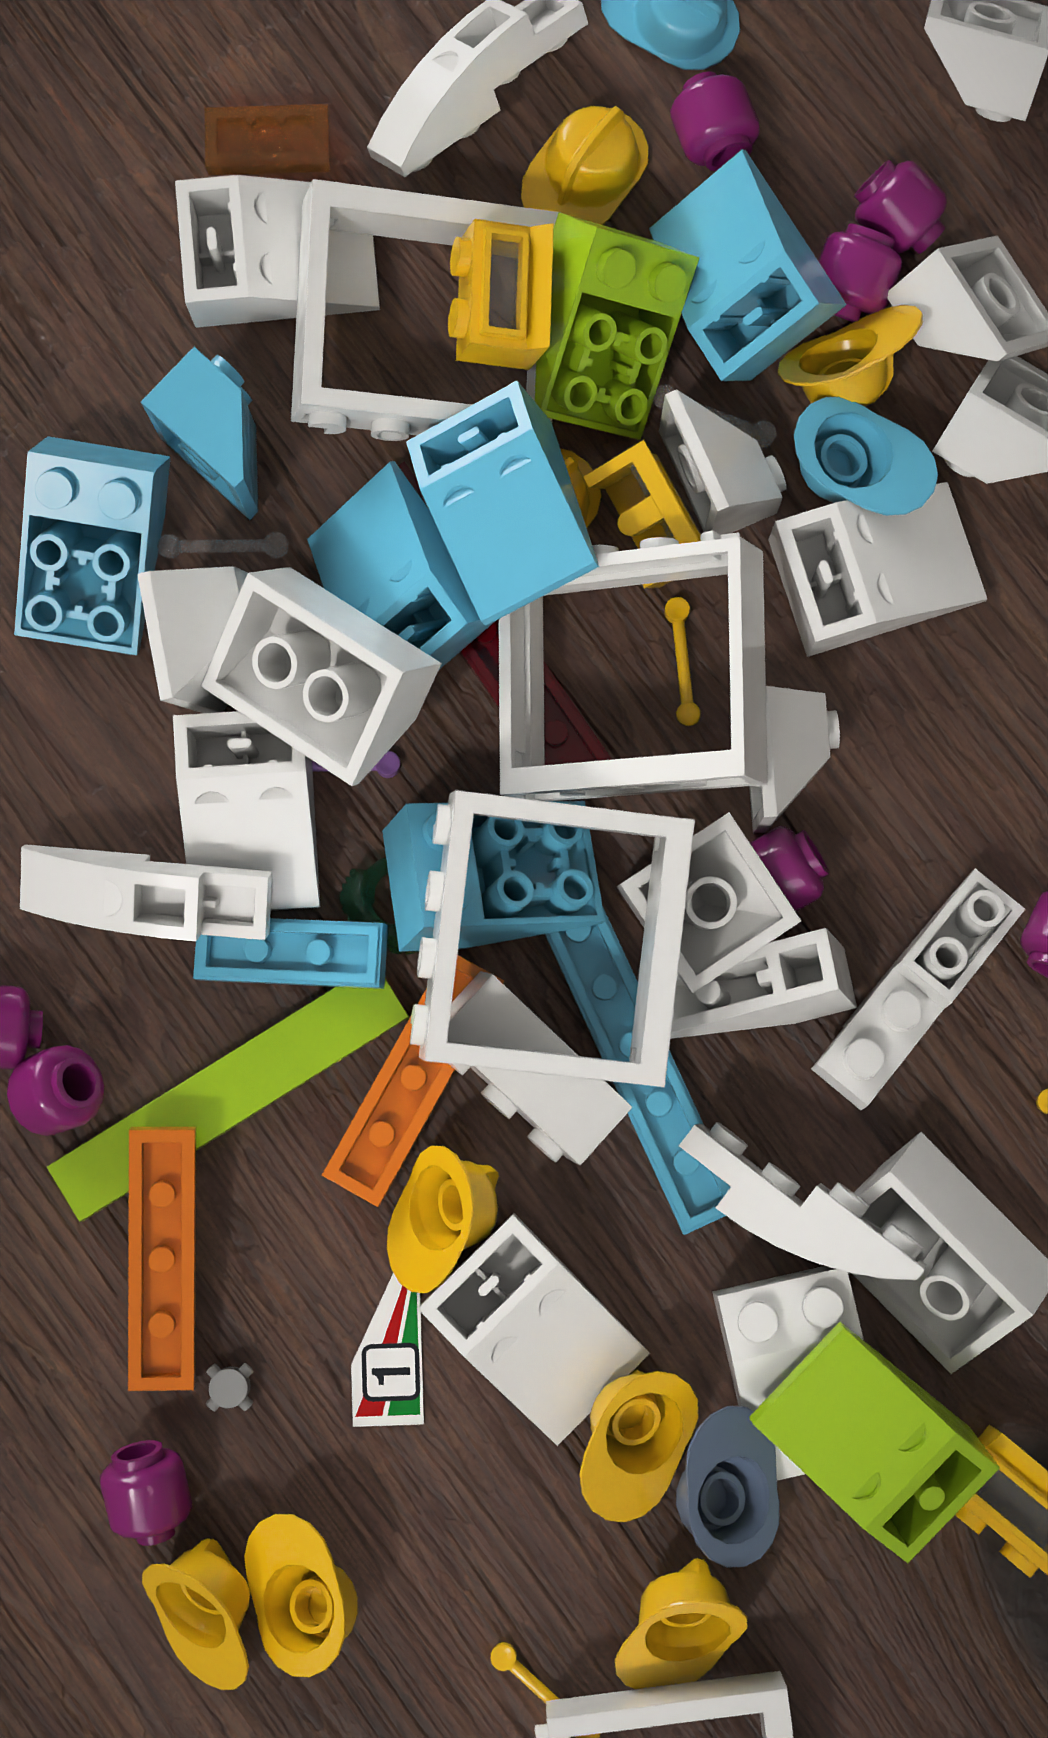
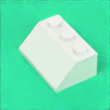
[201,567,442,786]
[852,1132,1048,1374]

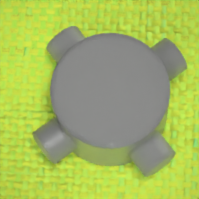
[206,1363,254,1412]

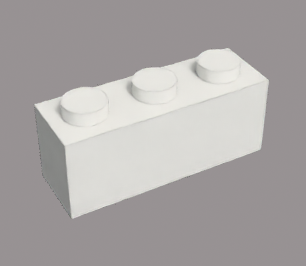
[447,971,632,1165]

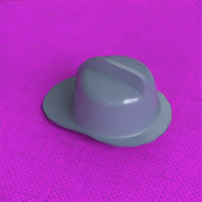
[676,1406,779,1567]

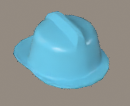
[601,0,740,70]
[794,397,938,516]

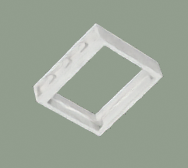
[291,179,561,441]
[499,530,768,802]
[410,790,695,1087]
[535,1671,794,1738]

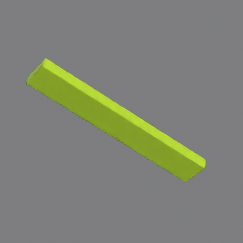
[47,978,410,1222]

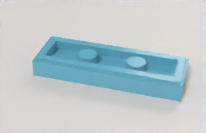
[193,918,388,989]

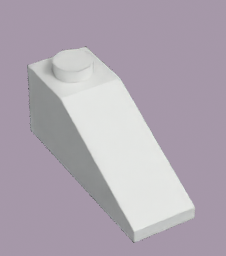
[670,928,857,1039]

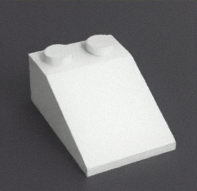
[712,1266,863,1481]

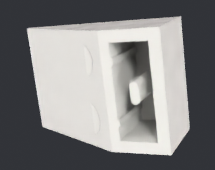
[175,175,380,327]
[768,482,987,657]
[173,711,320,911]
[418,1213,650,1446]

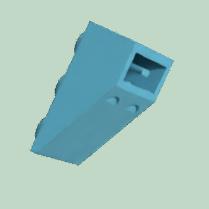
[649,149,847,381]
[406,381,599,626]
[14,436,171,656]
[307,461,495,670]
[382,801,605,952]

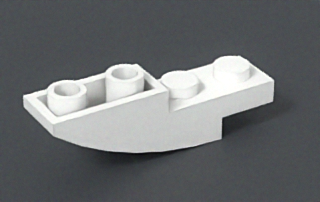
[367,0,588,177]
[20,845,272,941]
[811,868,1025,1110]
[679,1122,927,1280]

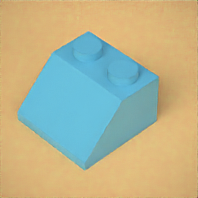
[141,347,258,520]

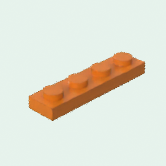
[322,955,504,1207]
[128,1127,196,1391]

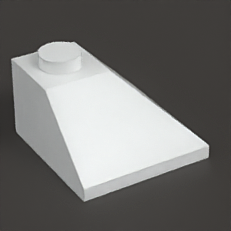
[924,0,1048,122]
[888,235,1048,362]
[932,356,1048,484]
[659,390,786,535]
[137,566,248,713]
[749,686,840,833]
[617,813,801,993]

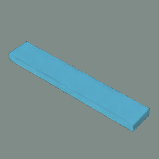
[545,908,731,1235]

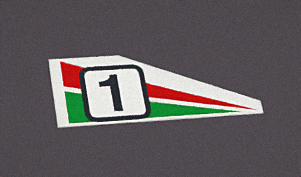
[351,1273,424,1427]

